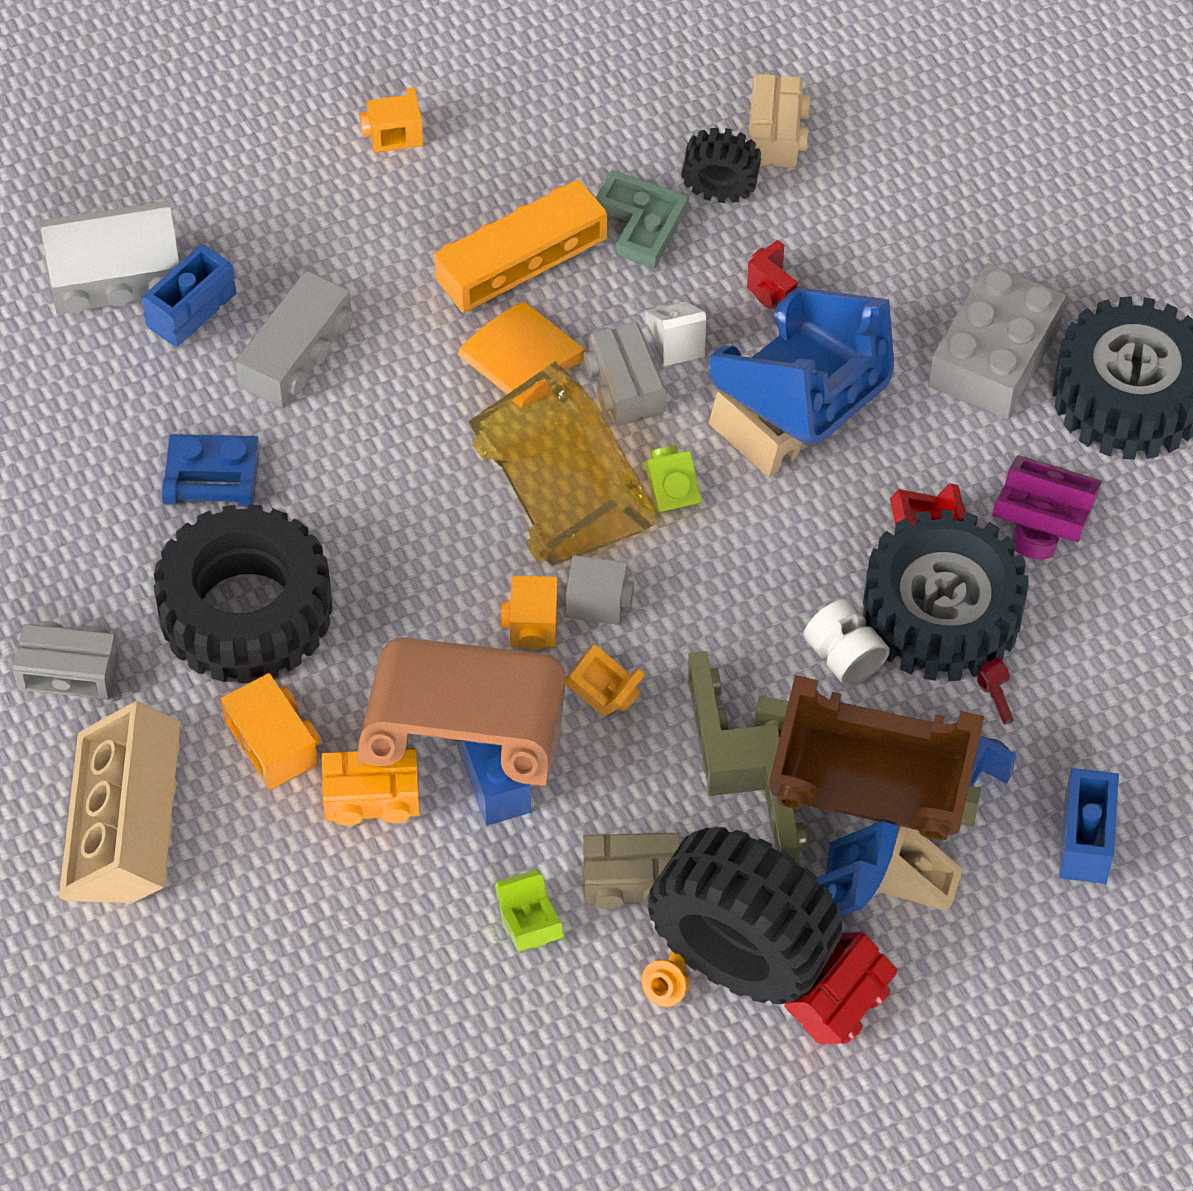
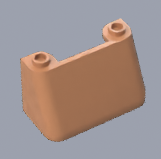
[357,637,566,786]

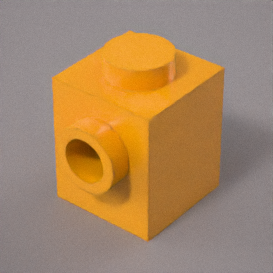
[501,576,558,650]

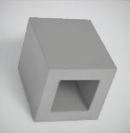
[566,555,634,625]

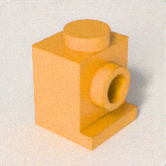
[359,87,423,153]

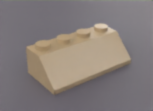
[59,701,181,903]

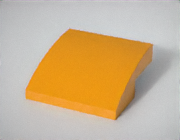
[458,301,586,404]

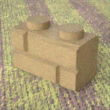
[748,74,811,168]

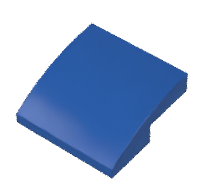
[816,821,899,917]

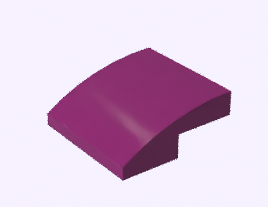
[992,455,1102,542]

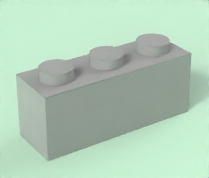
[235,270,354,408]

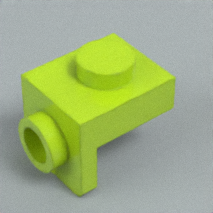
[641,445,702,513]
[495,869,564,952]

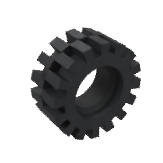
[681,128,762,203]

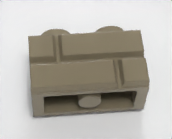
[583,832,680,909]

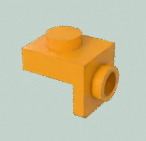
[565,644,646,717]

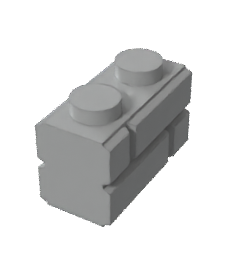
[583,321,667,426]
[13,621,119,700]

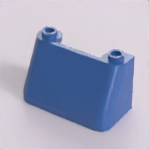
[709,287,894,444]

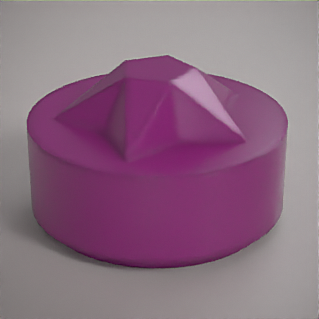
[1012,524,1059,560]

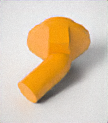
[641,950,690,1007]

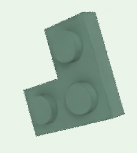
[595,170,689,268]

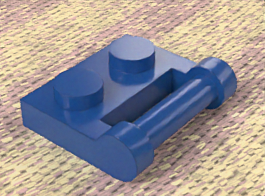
[162,434,259,507]

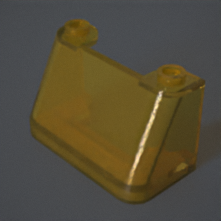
[468,361,660,566]

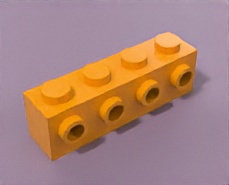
[434,179,607,314]

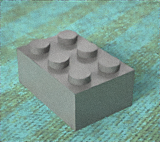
[928,263,1067,420]

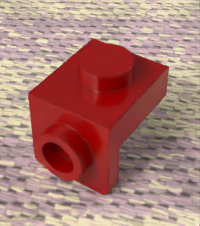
[747,240,798,311]
[890,483,966,526]

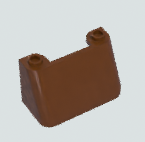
[769,675,984,841]

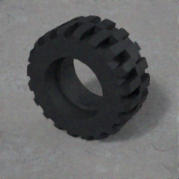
[153,504,332,683]
[648,827,842,1004]

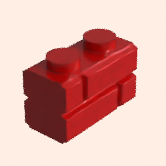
[784,932,898,1045]

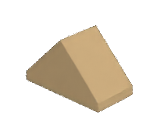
[878,826,963,910]

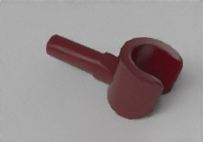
[977,658,1014,725]

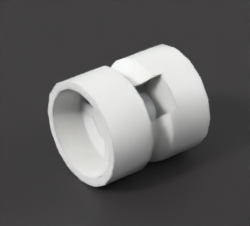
[804,599,890,687]

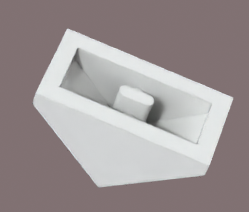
[645,301,706,366]

